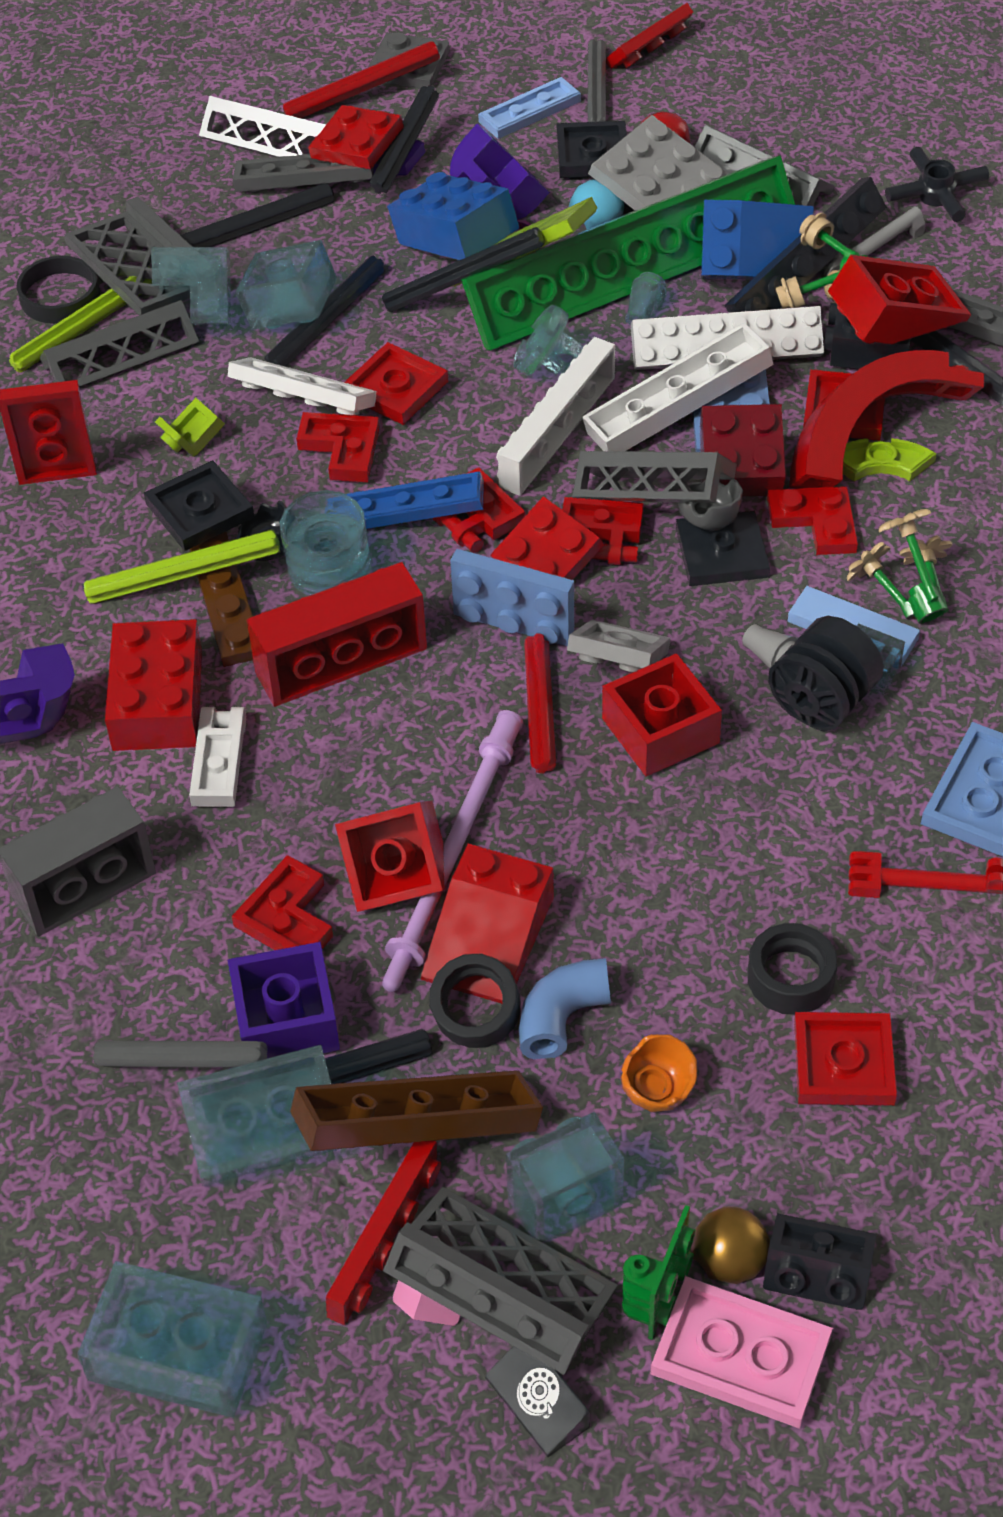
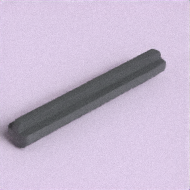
[588,39,606,122]
[93,1041,268,1068]

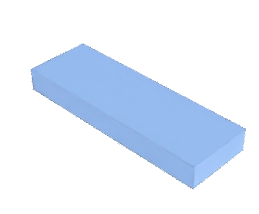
[478,77,581,139]
[788,586,920,667]

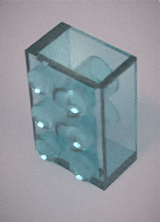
[177,1045,343,1187]
[77,1261,267,1418]

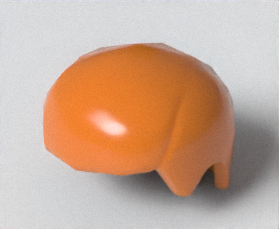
[620,1034,697,1113]

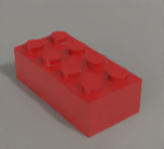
[247,562,427,707]

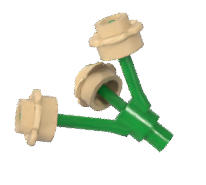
[776,213,879,309]

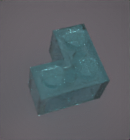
[151,247,231,326]

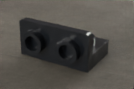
[763,1213,877,1310]

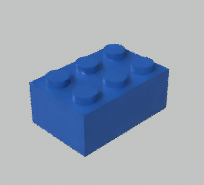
[387,172,519,260]

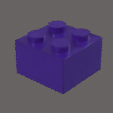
[227,942,340,1064]

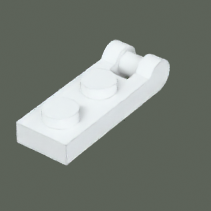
[189,707,246,807]

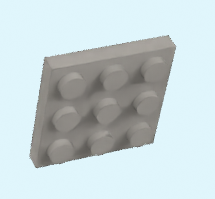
[588,115,728,211]

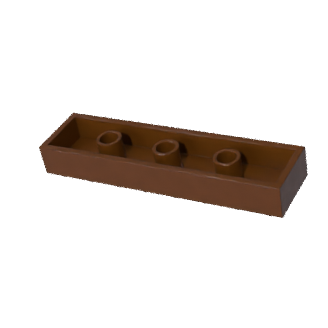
[290,1070,543,1151]

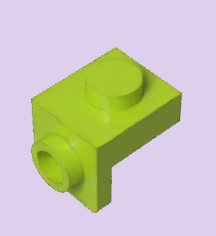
[155,397,225,457]

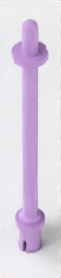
[382,710,523,992]

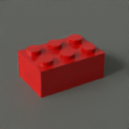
[105,619,202,751]

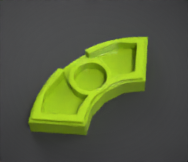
[843,438,937,482]

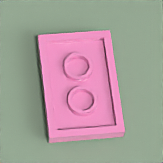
[650,1276,833,1429]

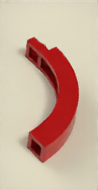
[789,350,984,489]

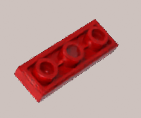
[606,3,693,69]

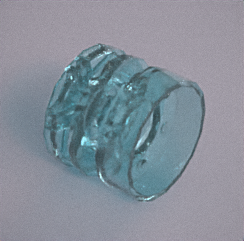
[280,490,372,596]

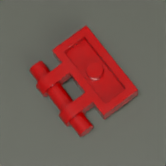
[432,467,526,553]
[562,497,644,565]

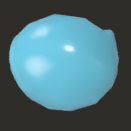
[569,180,625,229]

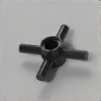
[885,147,989,222]

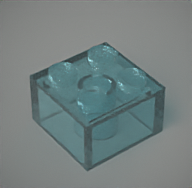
[235,240,337,330]
[506,1111,624,1244]

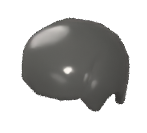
[678,479,743,531]

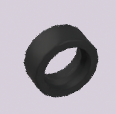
[748,923,837,1015]
[429,954,521,1048]

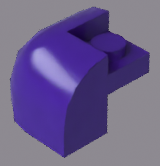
[450,123,550,220]
[0,643,75,744]

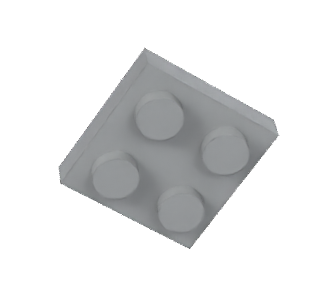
[567,620,671,672]

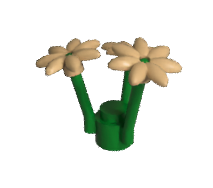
[847,509,953,624]

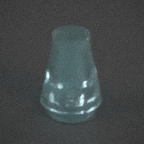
[625,272,667,325]

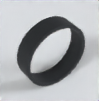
[17,256,100,324]

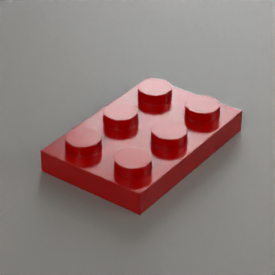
[0,380,97,485]

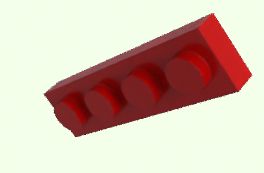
[326,1141,441,1326]

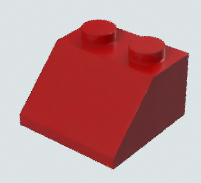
[335,800,445,912]

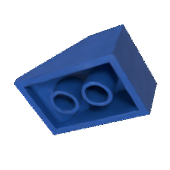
[701,200,814,281]

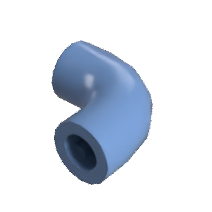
[519,958,611,1059]

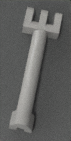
[819,206,925,277]

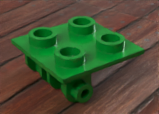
[622,1205,696,1340]

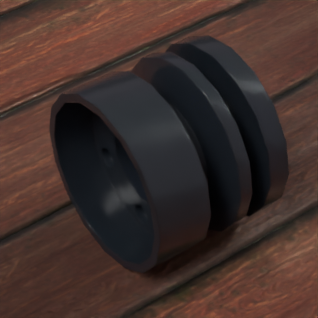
[768,615,884,731]

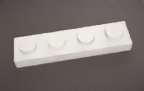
[228,357,377,415]

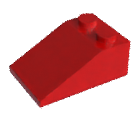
[828,255,971,344]
[421,844,554,1004]

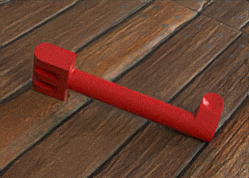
[848,851,1003,898]

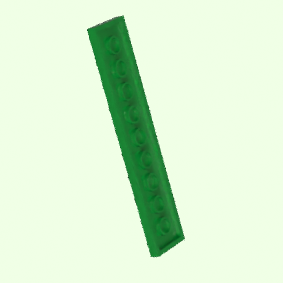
[461,155,795,350]

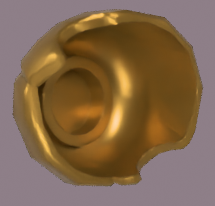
[690,1206,770,1284]

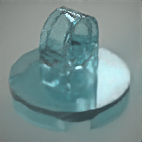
[513,305,583,376]

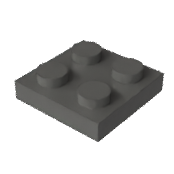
[368,32,450,89]

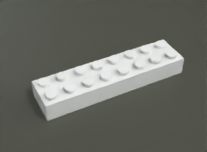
[631,306,824,370]
[582,323,774,451]
[496,337,615,496]

